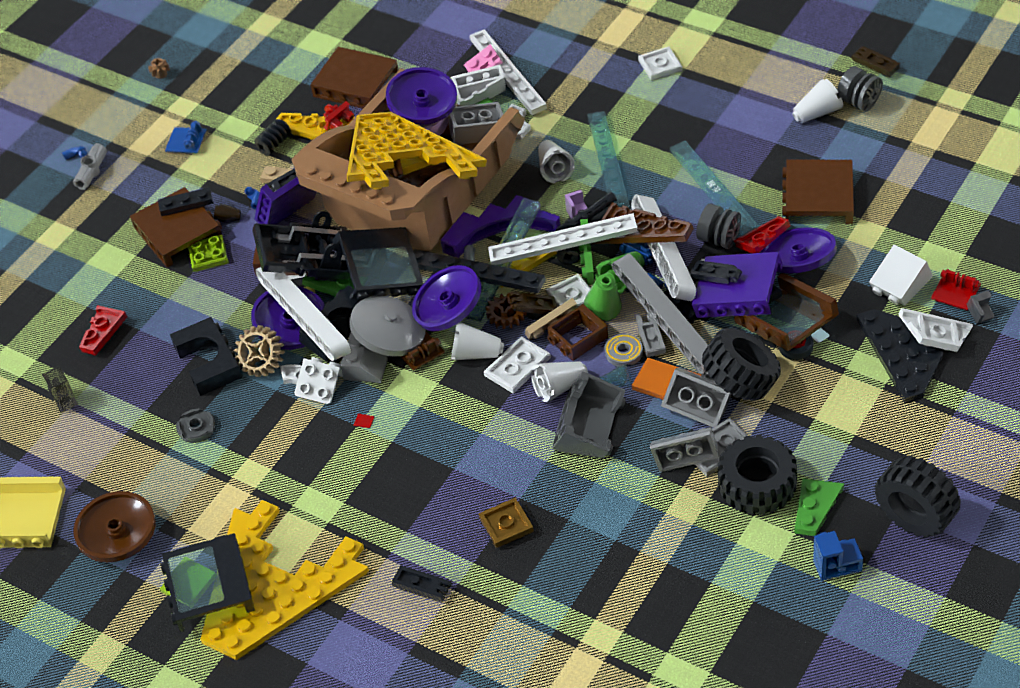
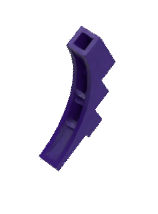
[440,195,561,258]

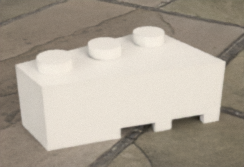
[451,65,506,106]

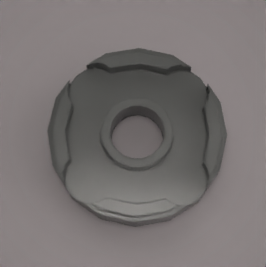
[176,408,216,443]

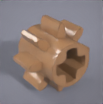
[148,58,170,79]

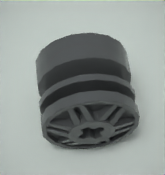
[837,66,883,112]
[696,203,742,249]

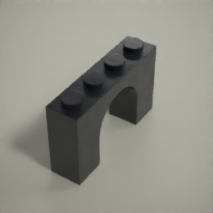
[299,285,361,363]
[170,317,242,396]

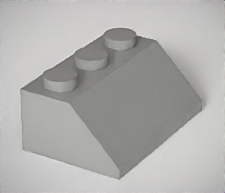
[448,102,503,145]
[340,331,389,383]
[661,367,732,428]
[650,427,719,472]

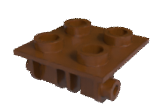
[400,331,445,371]

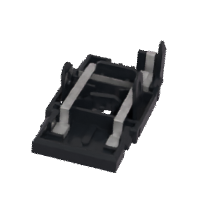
[252,211,386,281]

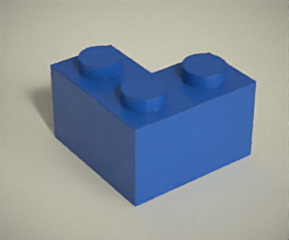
[813,531,863,581]

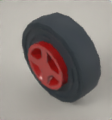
[779,328,814,360]

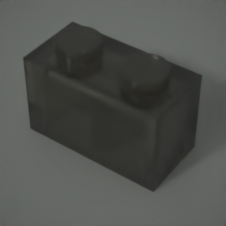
[42,366,78,413]

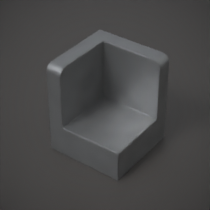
[966,290,994,324]

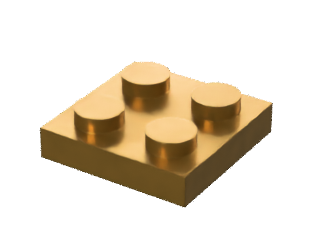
[478,497,534,548]

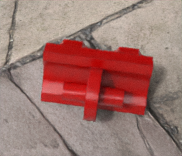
[323,101,354,131]

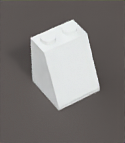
[869,245,933,306]

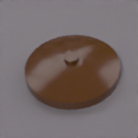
[73,491,156,563]

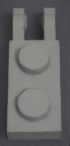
[636,313,666,357]

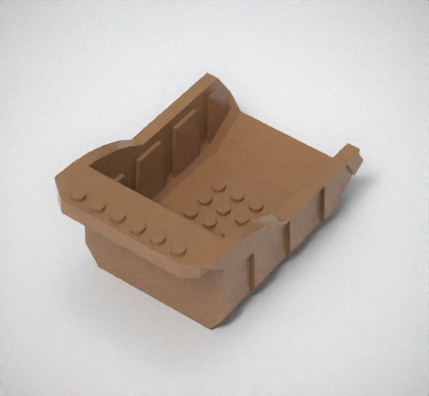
[291,68,525,252]

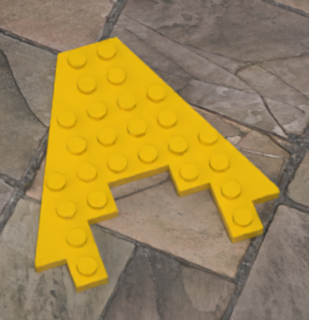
[347,112,487,189]
[201,500,369,660]

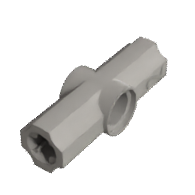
[73,143,107,190]

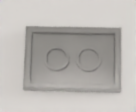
[695,418,748,477]

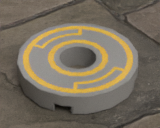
[604,334,643,367]

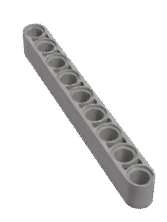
[612,254,714,381]

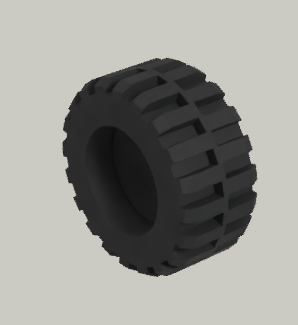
[702,328,781,401]
[718,435,797,515]
[875,456,961,537]

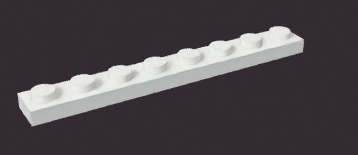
[470,29,547,115]
[488,213,638,265]

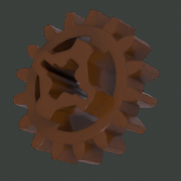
[486,293,527,329]

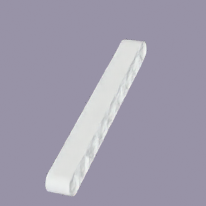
[631,195,696,301]
[256,267,351,361]

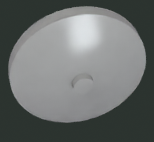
[350,296,425,356]

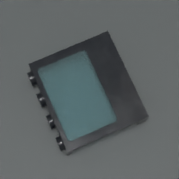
[332,227,424,300]
[160,533,255,632]

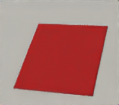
[353,414,374,428]

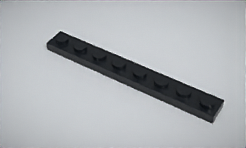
[406,249,546,294]

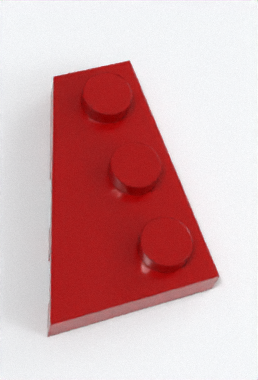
[734,216,791,253]
[79,305,128,355]

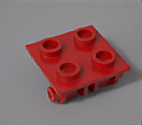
[931,269,981,311]

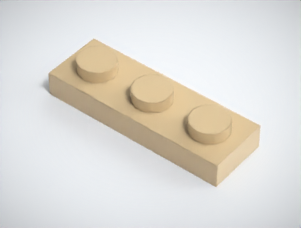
[525,298,577,340]

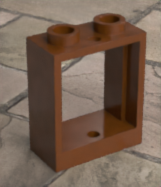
[547,304,608,361]

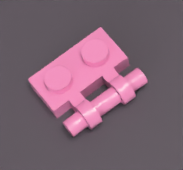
[464,45,503,72]

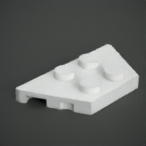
[899,308,973,352]

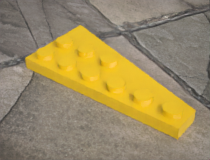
[276,113,355,140]

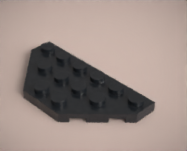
[856,309,944,403]

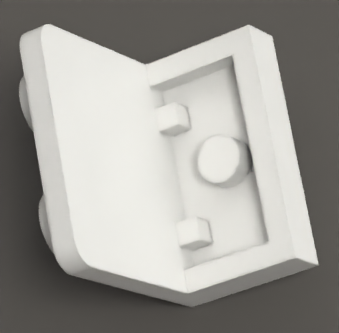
[294,357,343,404]

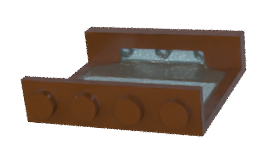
[734,273,839,351]

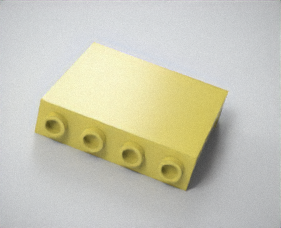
[0,477,66,549]

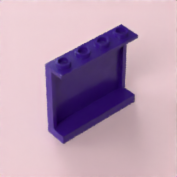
[254,177,316,225]
[692,252,783,318]

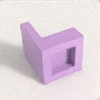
[565,190,589,218]

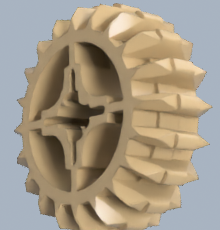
[234,325,285,377]

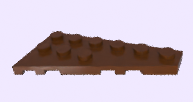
[592,202,694,244]

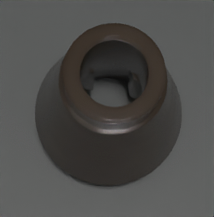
[214,204,241,221]

